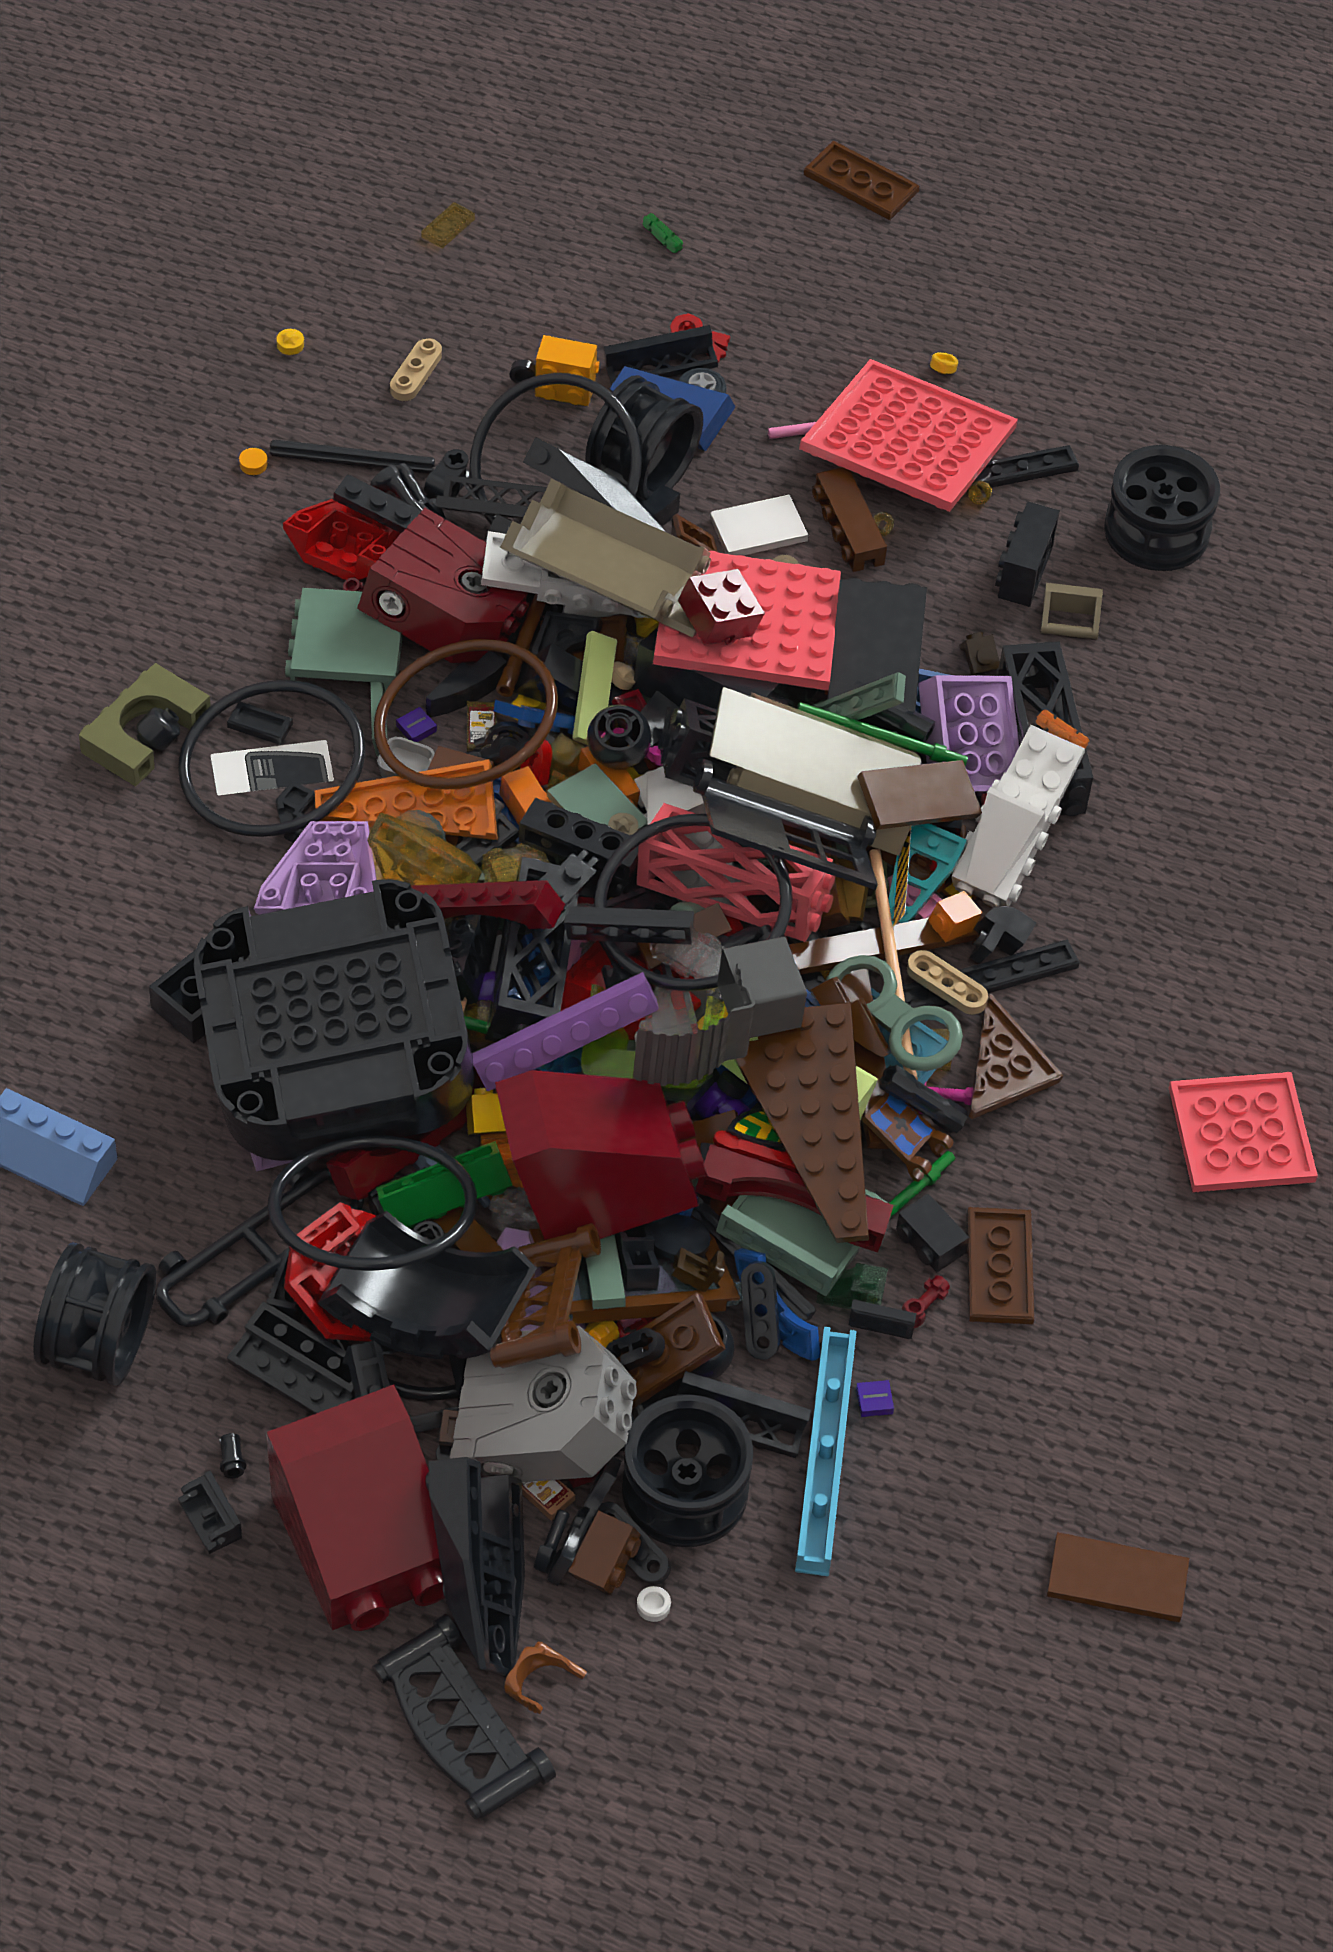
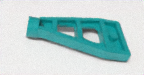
[888,823,967,925]

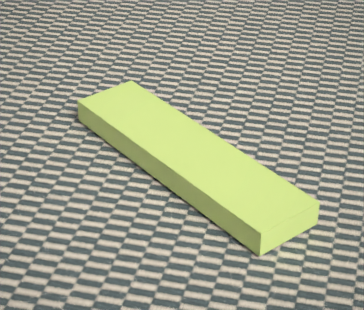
[572,631,617,745]

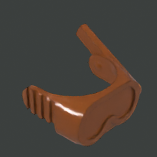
[504,1642,587,1714]

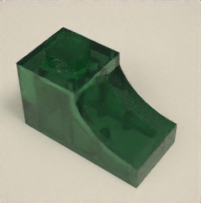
[816,1263,888,1309]

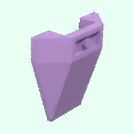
[254,821,377,915]

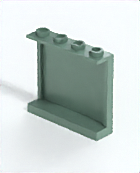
[285,588,403,697]
[716,1147,888,1296]

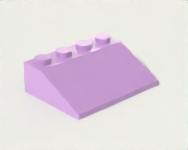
[918,675,1019,796]

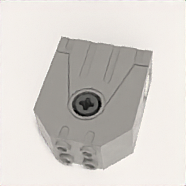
[450,1326,637,1482]

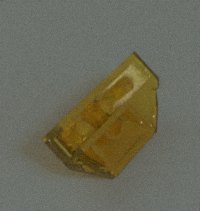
[367,813,482,885]

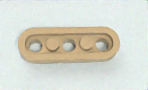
[390,339,442,401]
[907,950,988,1015]

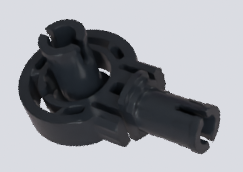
[465,721,531,772]

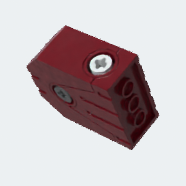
[357,507,529,663]

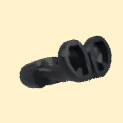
[370,463,447,521]

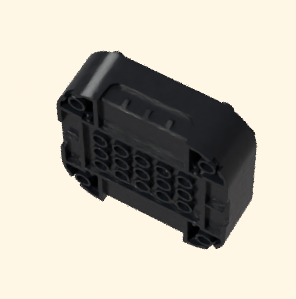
[194,879,475,1161]

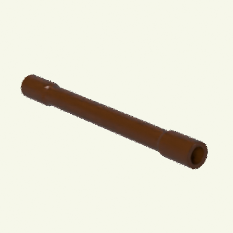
[496,594,547,697]

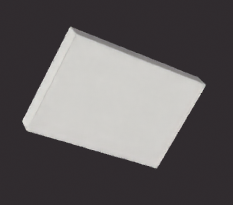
[710,495,808,556]

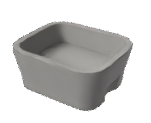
[377,737,435,778]

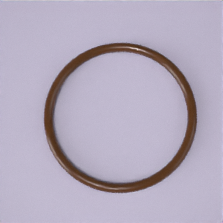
[374,639,558,790]

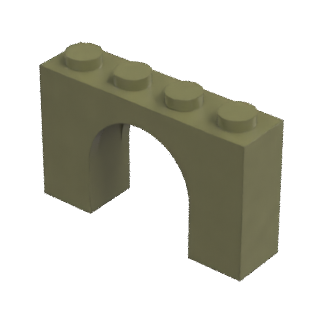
[79,663,211,787]

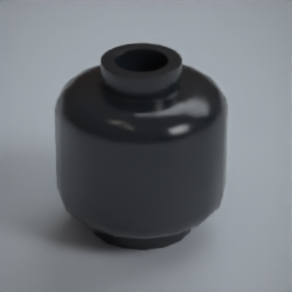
[136,707,180,751]

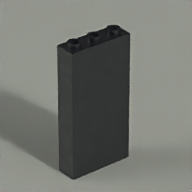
[827,578,927,751]

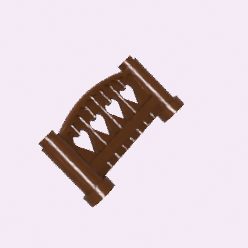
[490,1223,601,1369]

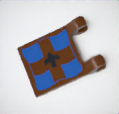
[861,1092,954,1181]

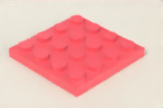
[1169,1072,1318,1192]

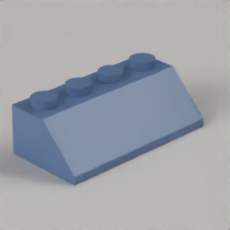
[0,1088,117,1206]

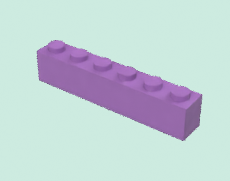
[472,972,659,1092]

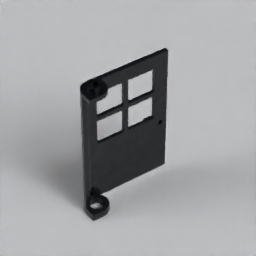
[693,759,878,890]

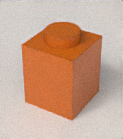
[928,891,982,943]

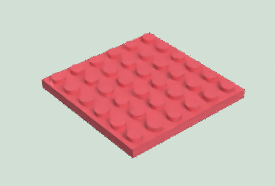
[799,359,1018,512]
[653,551,841,691]

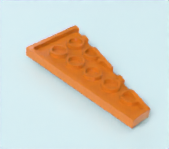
[315,759,498,840]

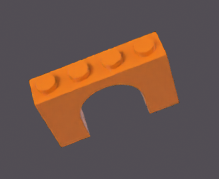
[499,747,640,825]

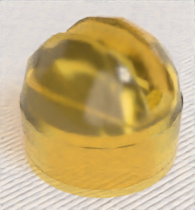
[968,481,992,505]
[873,512,894,536]

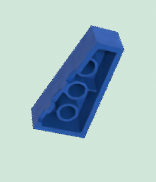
[610,366,736,451]

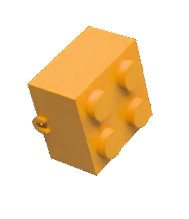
[535,335,600,406]

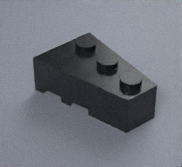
[514,643,623,715]

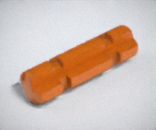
[1036,710,1089,749]

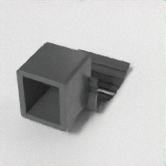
[633,936,807,1086]

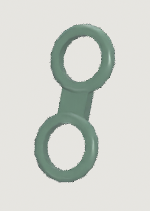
[826,955,963,1071]

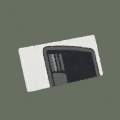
[211,740,334,795]

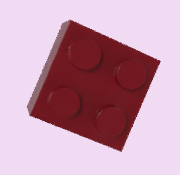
[678,569,765,645]

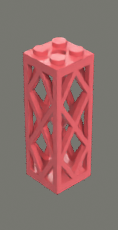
[637,803,835,942]

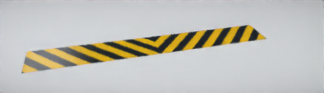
[893,827,911,927]

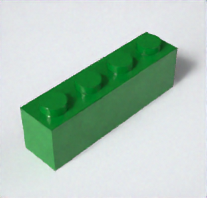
[376,1141,513,1229]

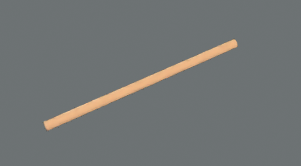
[869,849,918,1080]

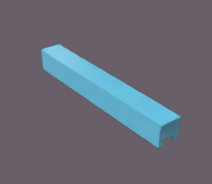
[795,1327,856,1576]

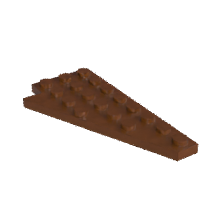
[734,1003,869,1243]

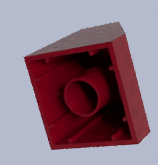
[495,1070,708,1239]
[267,1385,445,1631]

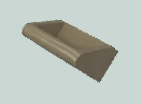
[1040,583,1103,640]

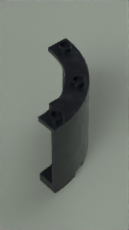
[317,1211,537,1359]

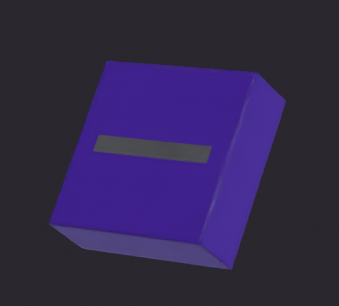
[396,707,437,742]
[856,1380,894,1417]

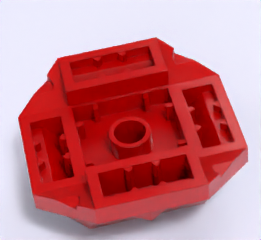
[284,1202,376,1341]

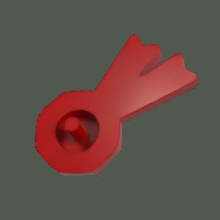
[670,314,730,363]

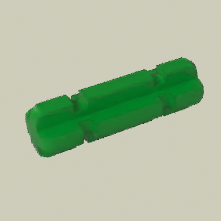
[642,213,683,253]

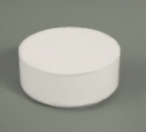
[637,1586,671,1622]

